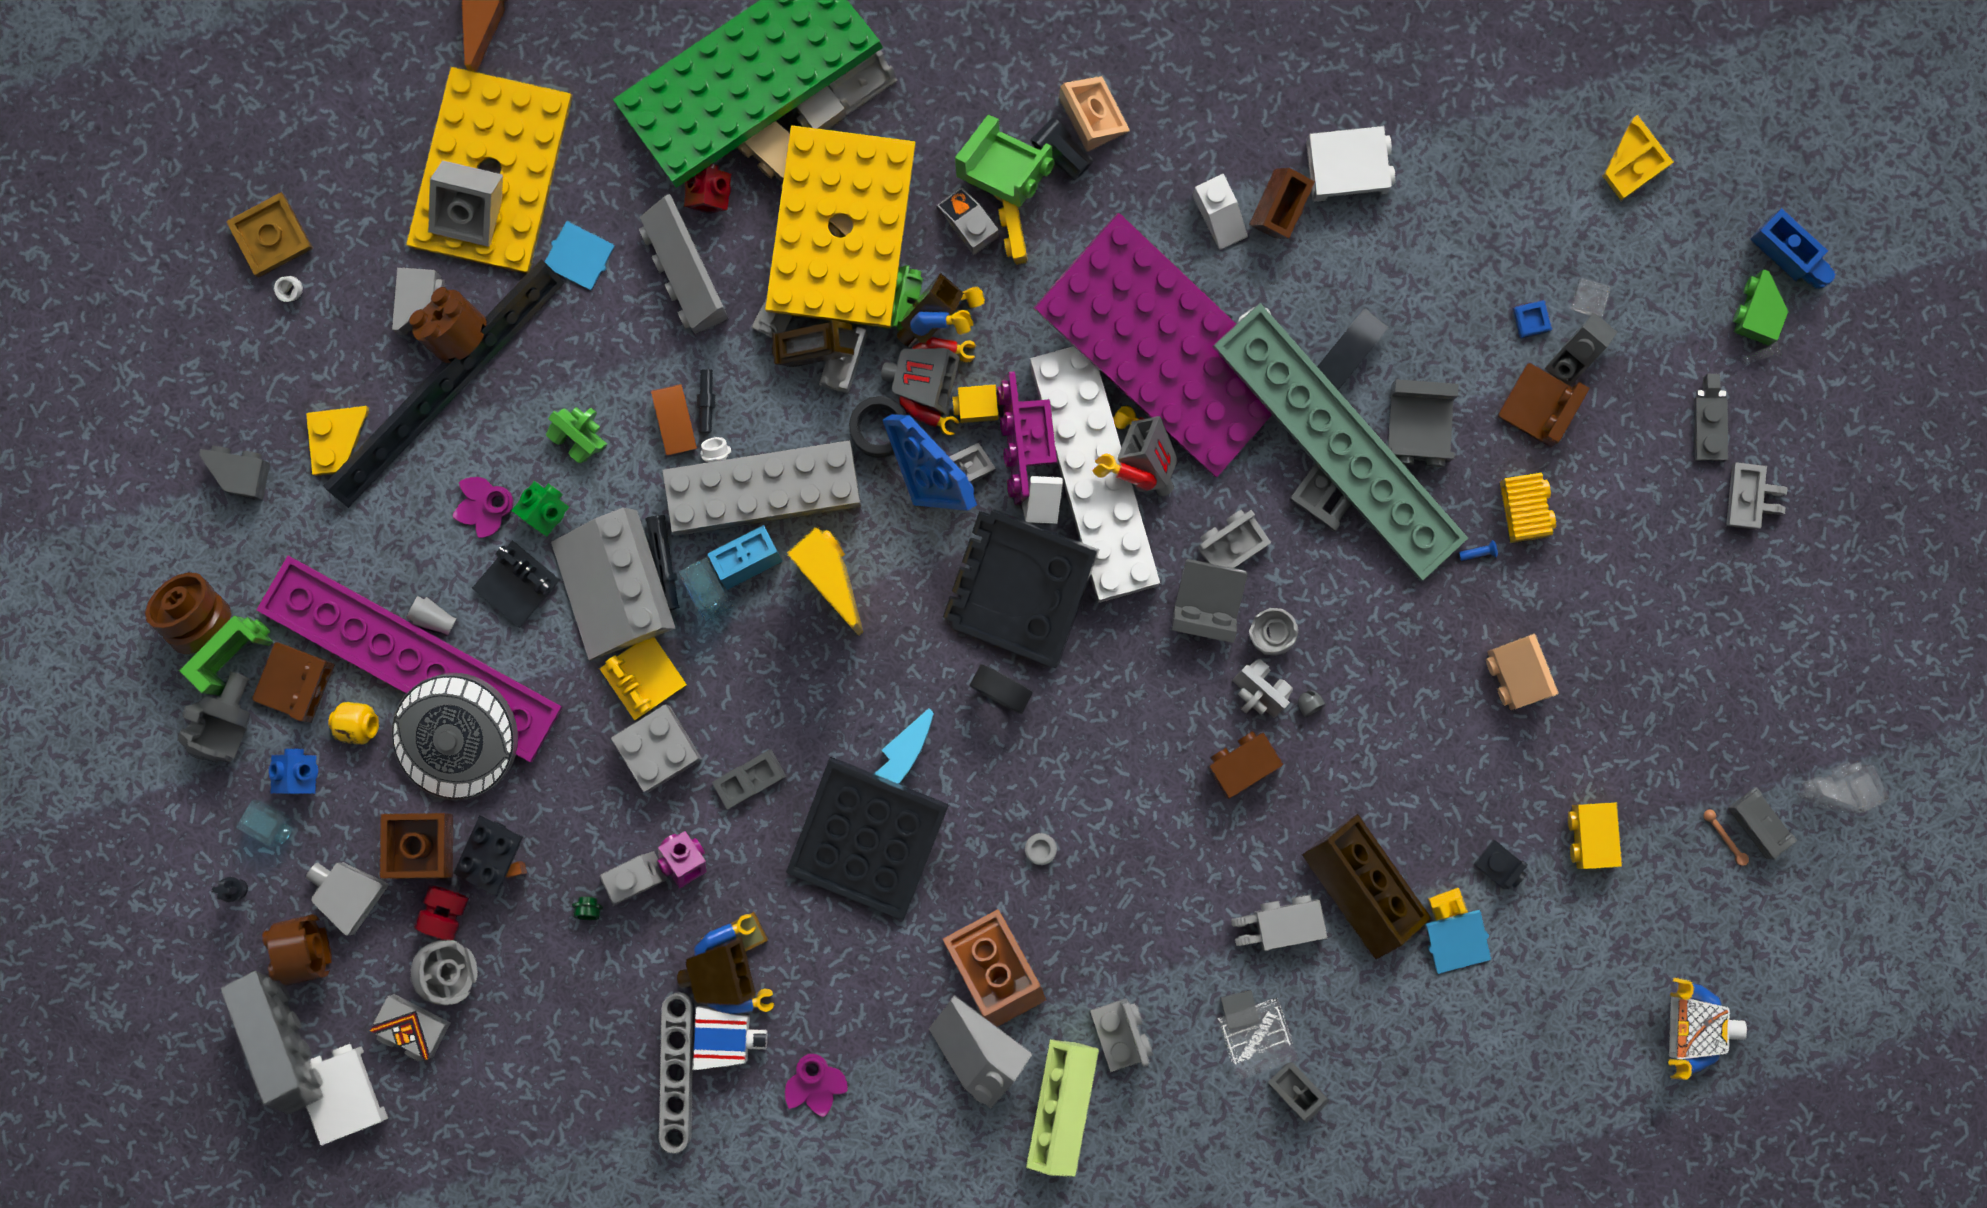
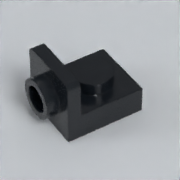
[1474,840,1528,889]

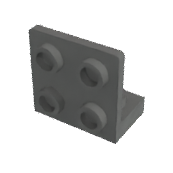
[1172,559,1247,643]

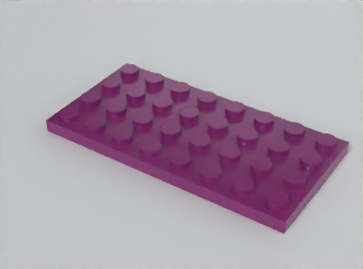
[1033,213,1272,477]

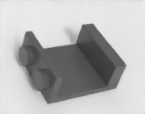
[1388,379,1459,467]

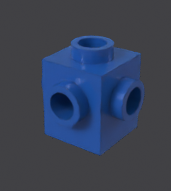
[269,749,318,794]

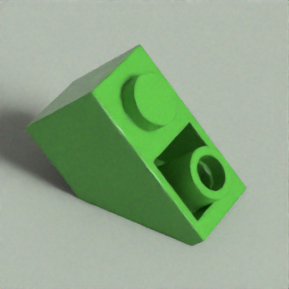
[1733,269,1788,346]

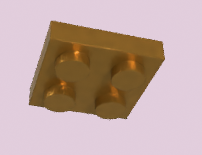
[226,192,313,278]

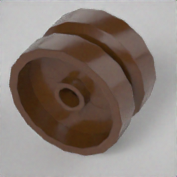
[145,572,232,655]

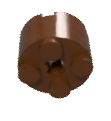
[409,287,487,363]
[262,914,332,986]

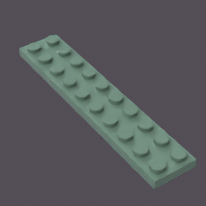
[1212,303,1468,581]

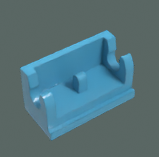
[708,525,783,590]

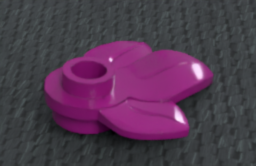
[453,477,514,538]
[785,1053,848,1117]

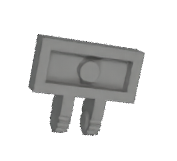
[1726,463,1787,529]

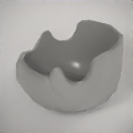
[1249,608,1298,656]

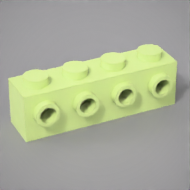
[1026,1040,1099,1176]

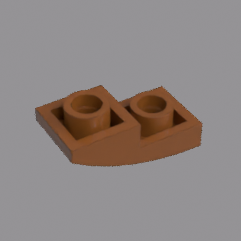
[651,384,697,456]

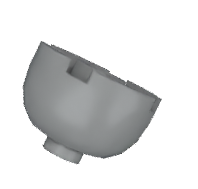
[410,940,477,1005]

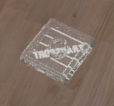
[1217,998,1298,1080]

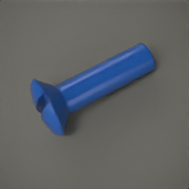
[1459,540,1498,561]

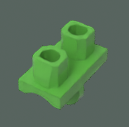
[546,407,607,463]

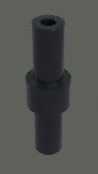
[697,369,716,433]

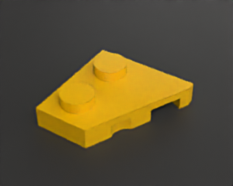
[1603,115,1673,201]
[306,406,369,476]

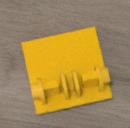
[599,637,687,720]

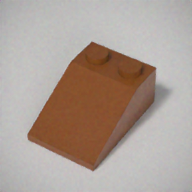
[943,909,1046,1027]

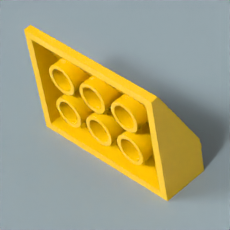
[787,527,863,636]

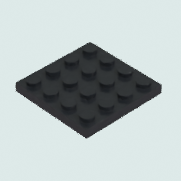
[786,757,950,920]

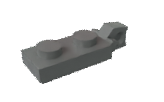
[1694,374,1728,461]

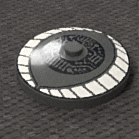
[391,673,518,800]

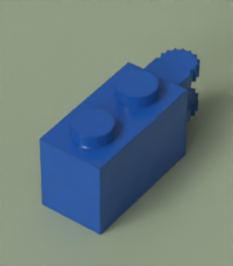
[1750,208,1836,289]

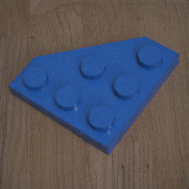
[882,414,977,511]

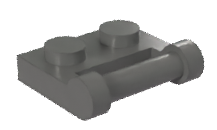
[1289,463,1351,532]

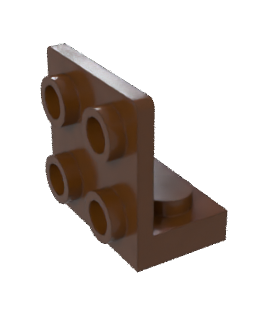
[1498,363,1590,447]
[252,642,335,723]

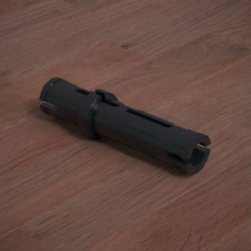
[645,515,680,610]

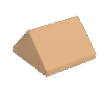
[1059,76,1130,152]

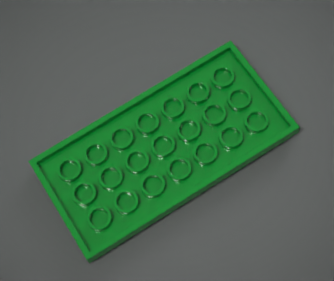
[613,0,883,188]

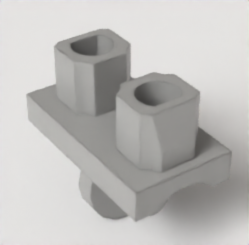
[1232,659,1293,718]

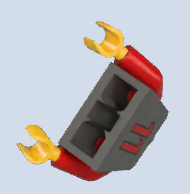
[881,337,976,435]
[1092,406,1177,496]

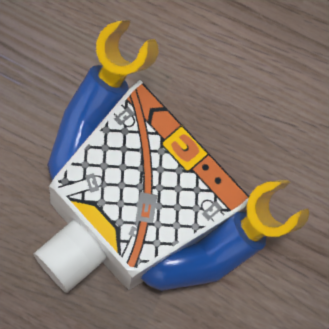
[1668,978,1747,1079]

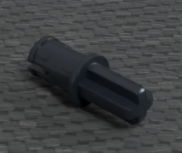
[212,877,248,902]

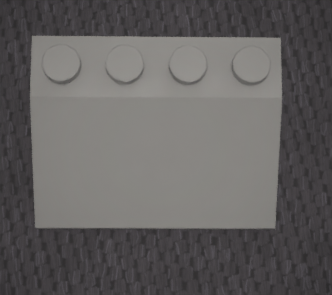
[551,507,676,660]

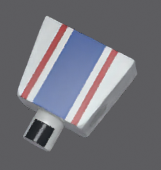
[693,1006,768,1070]

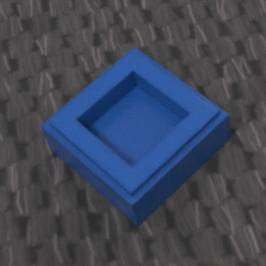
[1513,300,1552,339]

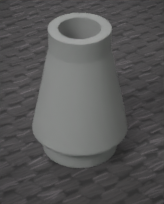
[406,596,456,635]

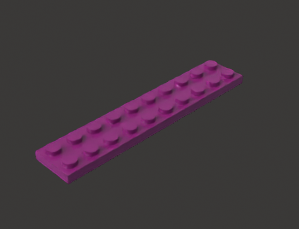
[256,556,563,762]

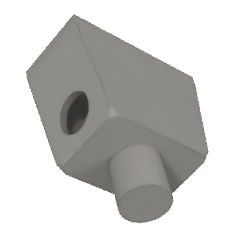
[600,851,668,906]
[306,862,389,936]

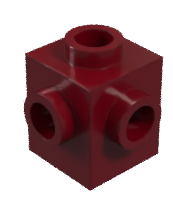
[684,164,731,213]

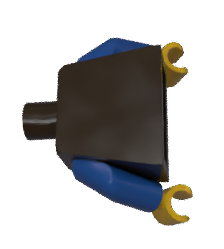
[897,273,985,347]
[677,914,774,1014]

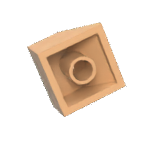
[1486,634,1559,710]

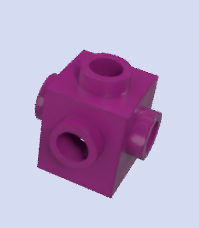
[657,831,706,889]

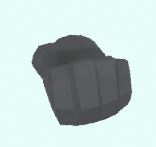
[177,671,250,763]

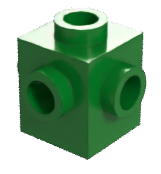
[512,481,569,537]

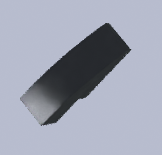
[1317,308,1389,390]

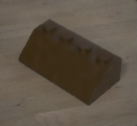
[1302,814,1431,960]

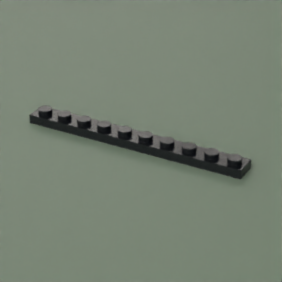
[323,259,565,508]

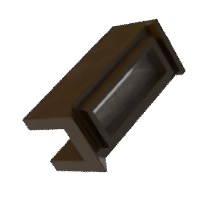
[772,320,854,367]

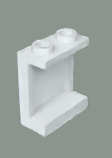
[1306,126,1395,202]
[307,1044,388,1145]

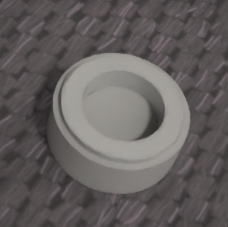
[1025,833,1057,865]

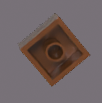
[380,813,453,878]

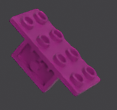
[996,371,1057,505]

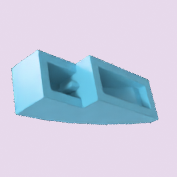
[874,708,934,784]

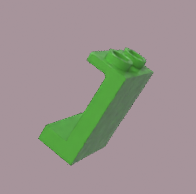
[955,115,1054,207]
[179,615,273,696]

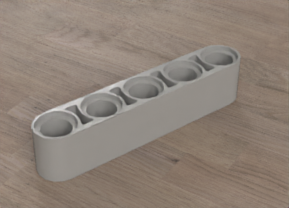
[659,992,694,1154]

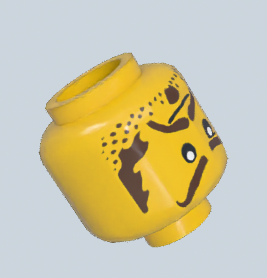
[328,702,379,745]

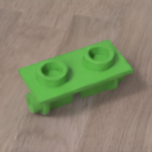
[884,265,923,331]

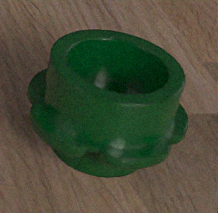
[571,897,603,920]

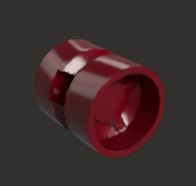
[414,885,469,941]

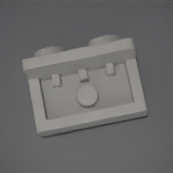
[1197,509,1271,568]

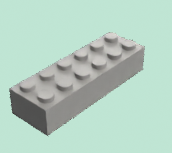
[663,440,861,536]

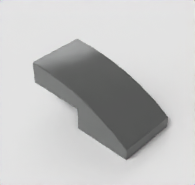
[712,749,787,810]

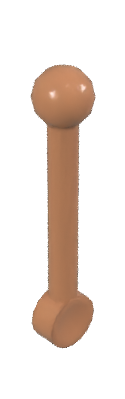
[1703,810,1749,866]

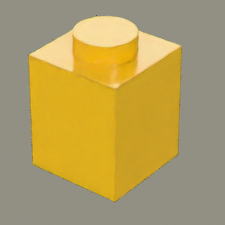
[952,384,998,423]

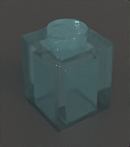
[236,800,293,846]

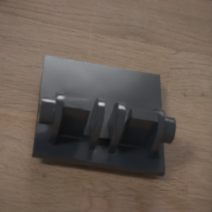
[472,540,560,628]
[453,815,523,896]

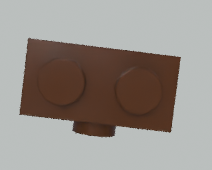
[1249,168,1315,239]
[1207,731,1284,799]

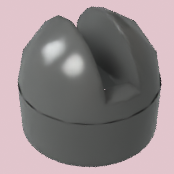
[1298,690,1326,717]

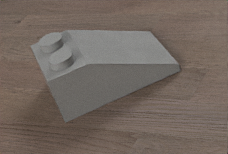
[929,996,1032,1108]

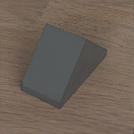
[1268,1060,1330,1123]

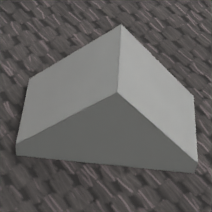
[949,443,996,484]

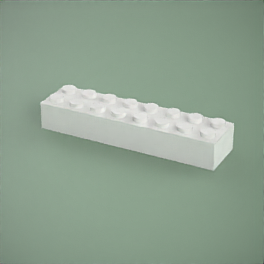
[1030,346,1160,603]

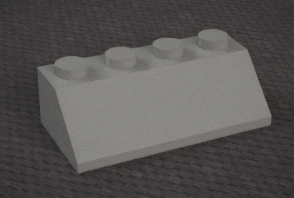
[639,194,729,334]

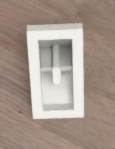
[1022,476,1062,523]

